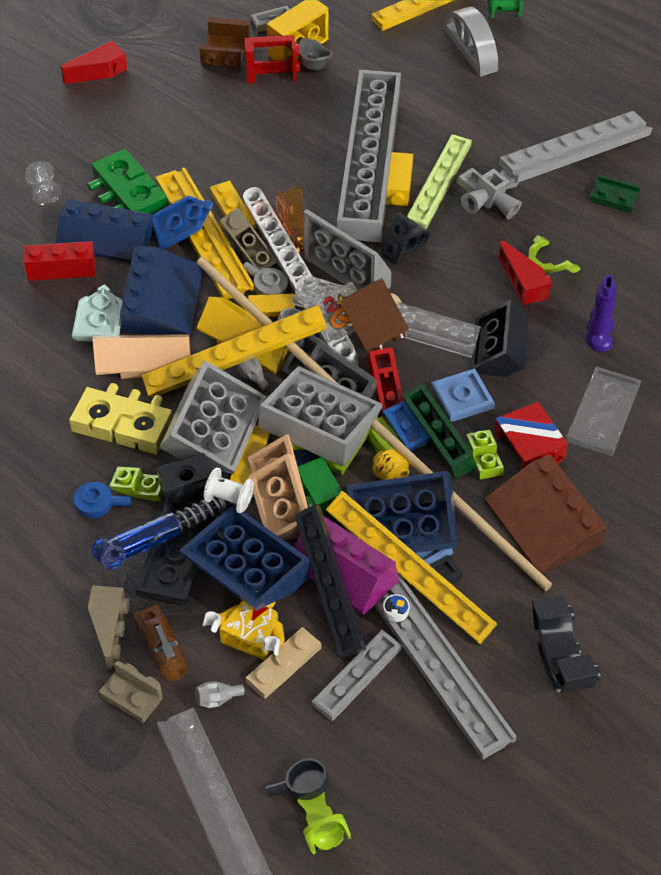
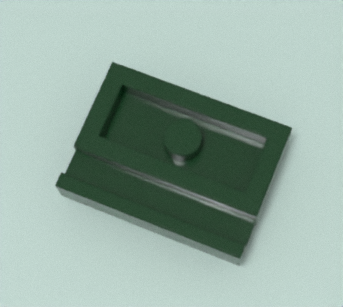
[589,175,641,213]

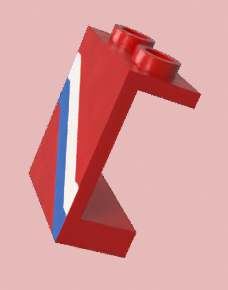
[494,402,568,471]

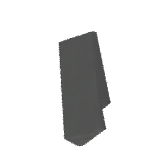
[281,335,377,400]

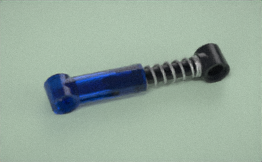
[92,496,249,570]

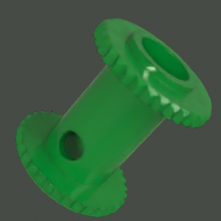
[487,0,523,18]

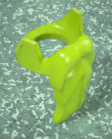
[297,792,351,855]

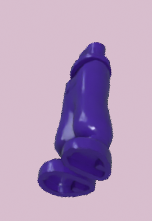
[585,275,617,352]

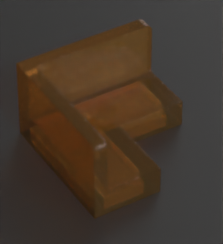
[276,186,304,253]

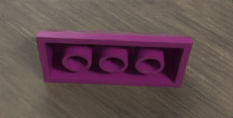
[294,516,399,615]

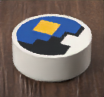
[383,594,410,622]

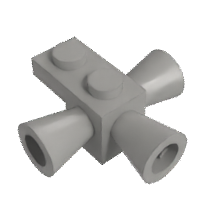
[457,168,522,219]

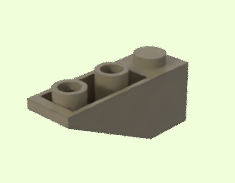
[219,207,278,270]
[88,585,129,670]

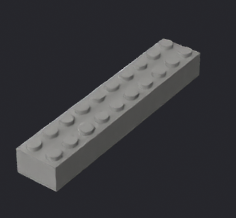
[337,70,401,242]

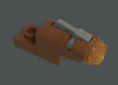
[133,604,187,681]

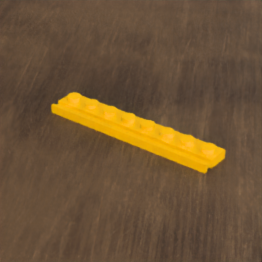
[156,167,254,300]

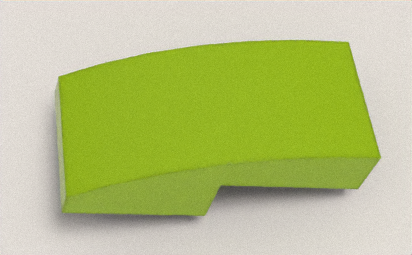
[466,430,504,480]
[109,467,163,502]

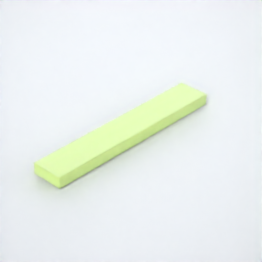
[407,134,472,229]

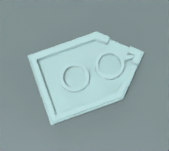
[72,284,122,342]

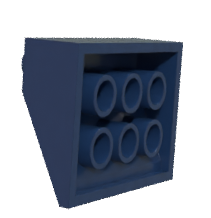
[120,246,204,337]
[347,471,458,553]
[179,504,310,611]

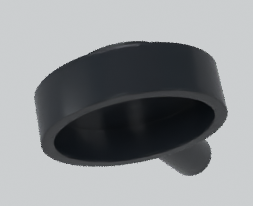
[265,758,329,800]

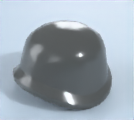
[299,38,333,71]

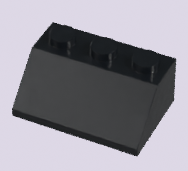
[470,300,529,377]

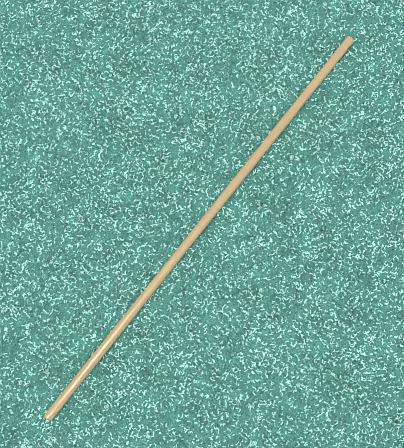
[197,257,552,591]

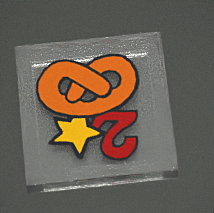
[309,282,356,343]

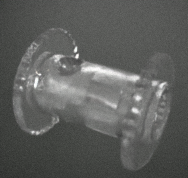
[24,161,61,205]

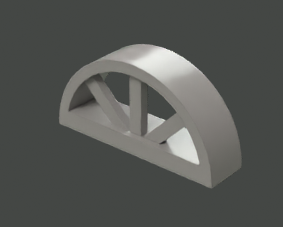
[443,7,498,77]

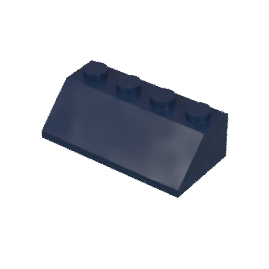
[55,199,154,263]

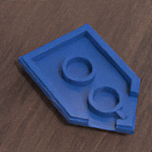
[152,196,214,250]

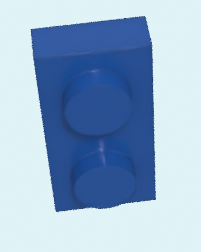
[383,401,429,451]

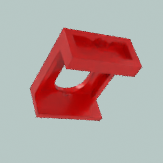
[245,35,300,84]

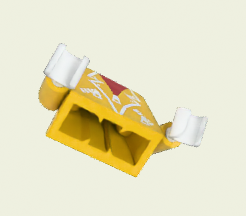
[202,601,285,660]

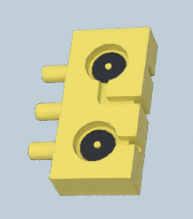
[69,383,173,455]

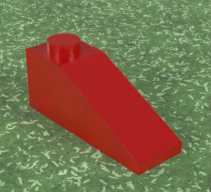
[60,41,127,84]
[498,241,552,305]
[366,347,404,422]

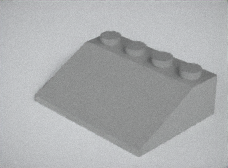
[304,209,391,290]
[160,360,267,474]
[258,366,382,467]

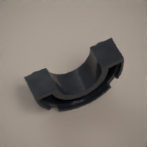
[532,594,601,694]

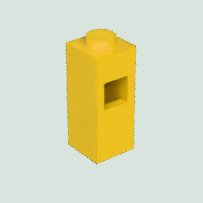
[386,152,413,206]

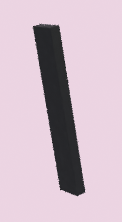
[294,504,366,660]

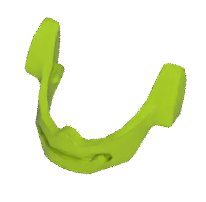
[529,235,581,273]

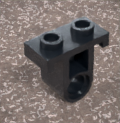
[381,213,430,264]

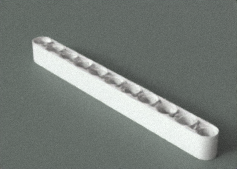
[243,187,359,366]

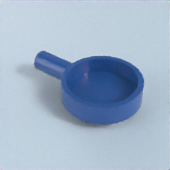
[74,482,131,518]

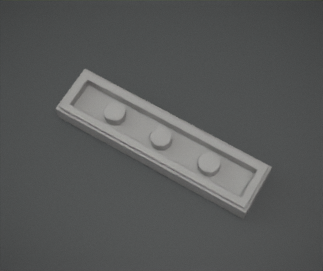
[312,630,402,721]

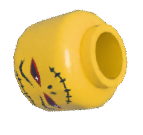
[372,449,409,480]

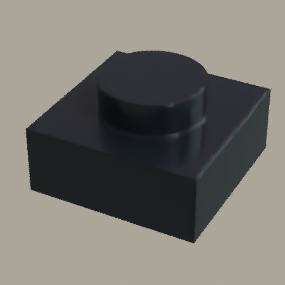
[430,555,463,584]

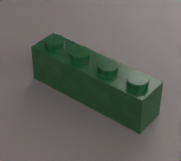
[402,383,477,480]

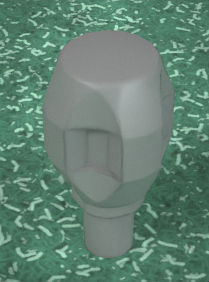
[236,357,270,391]
[195,681,244,708]

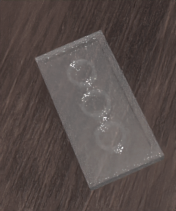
[566,366,642,456]

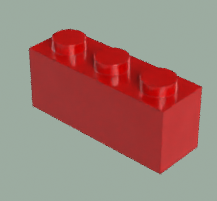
[24,241,96,281]

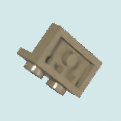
[99,660,163,723]

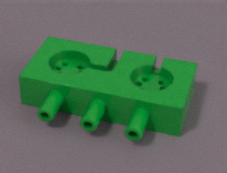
[87,149,168,215]

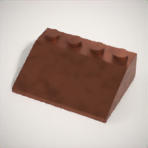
[484,455,607,574]

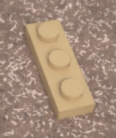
[246,627,321,699]

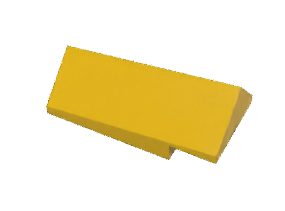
[197,297,297,375]

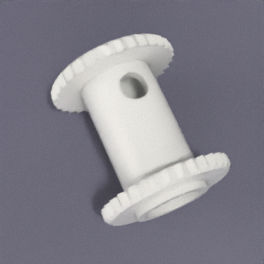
[204,468,254,513]

